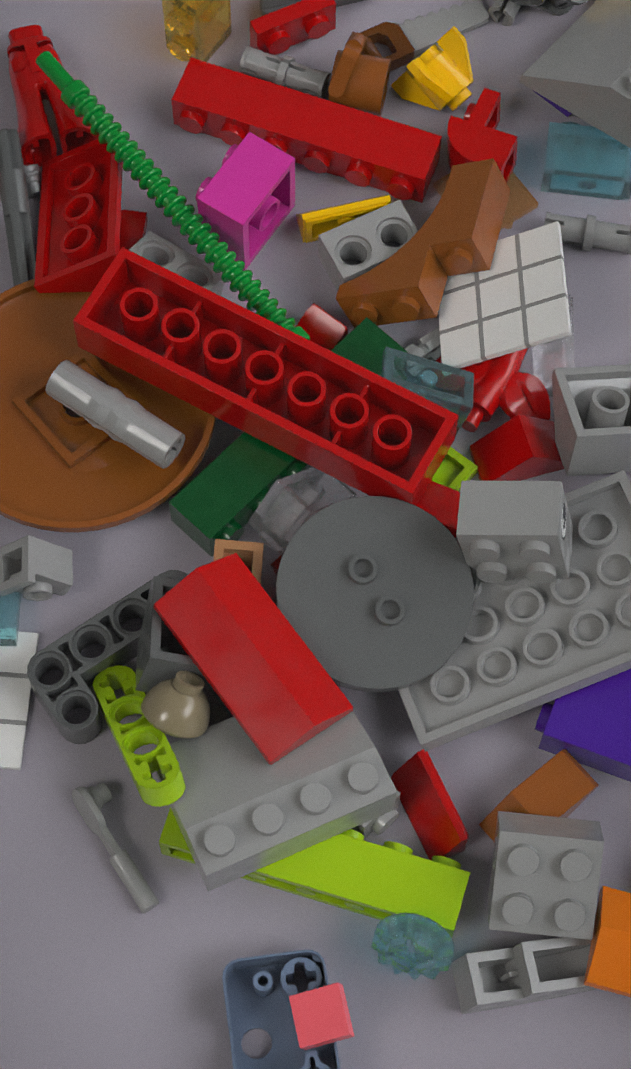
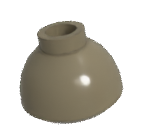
[141,671,210,739]

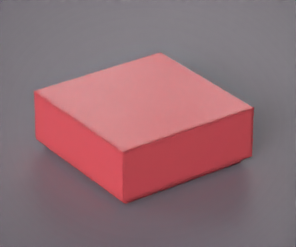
[289,982,355,1050]

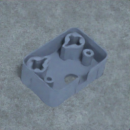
[222,949,340,1069]

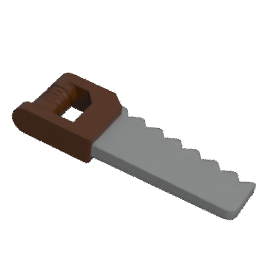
[360,0,489,72]

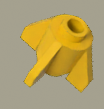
[391,26,474,112]

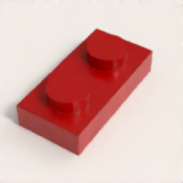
[249,0,336,55]

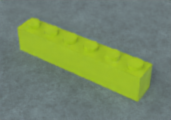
[159,807,471,941]

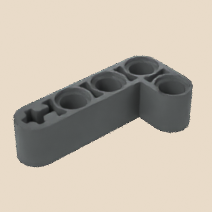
[27,570,187,744]

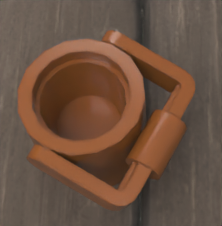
[328,31,391,116]

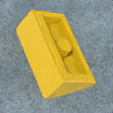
[296,195,391,243]

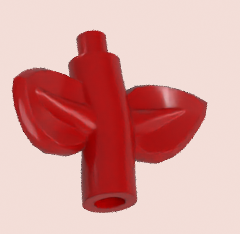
[429,348,551,432]

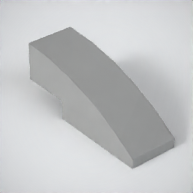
[451,937,597,1014]

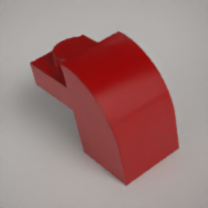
[447,88,518,183]

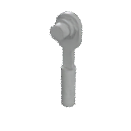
[72,783,160,914]

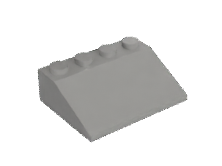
[519,0,631,148]
[155,684,397,892]

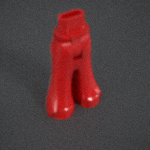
[7,24,99,167]

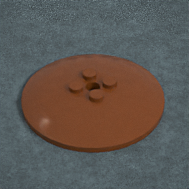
[0,279,216,533]

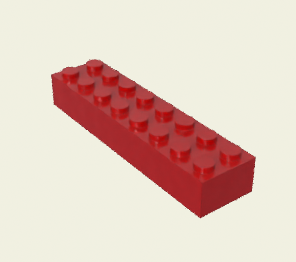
[73,247,459,506]

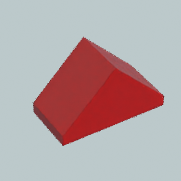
[469,414,564,481]

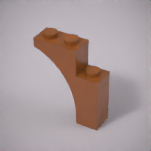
[335,158,511,328]

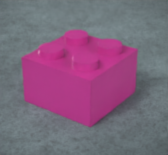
[195,132,295,270]

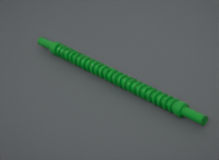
[36,51,310,340]

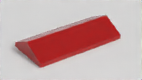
[34,139,123,293]
[154,553,354,765]

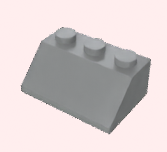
[552,364,631,476]

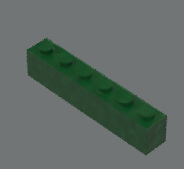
[169,317,408,557]

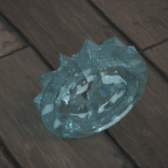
[371,913,455,981]

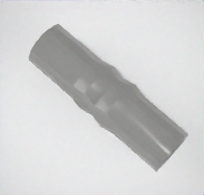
[45,360,185,469]

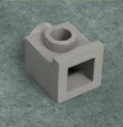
[0,535,73,601]

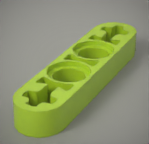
[93,665,186,807]

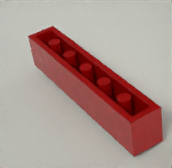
[171,57,442,203]

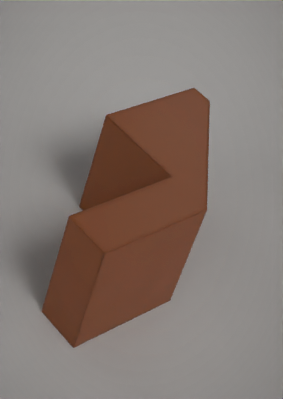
[479,749,599,842]

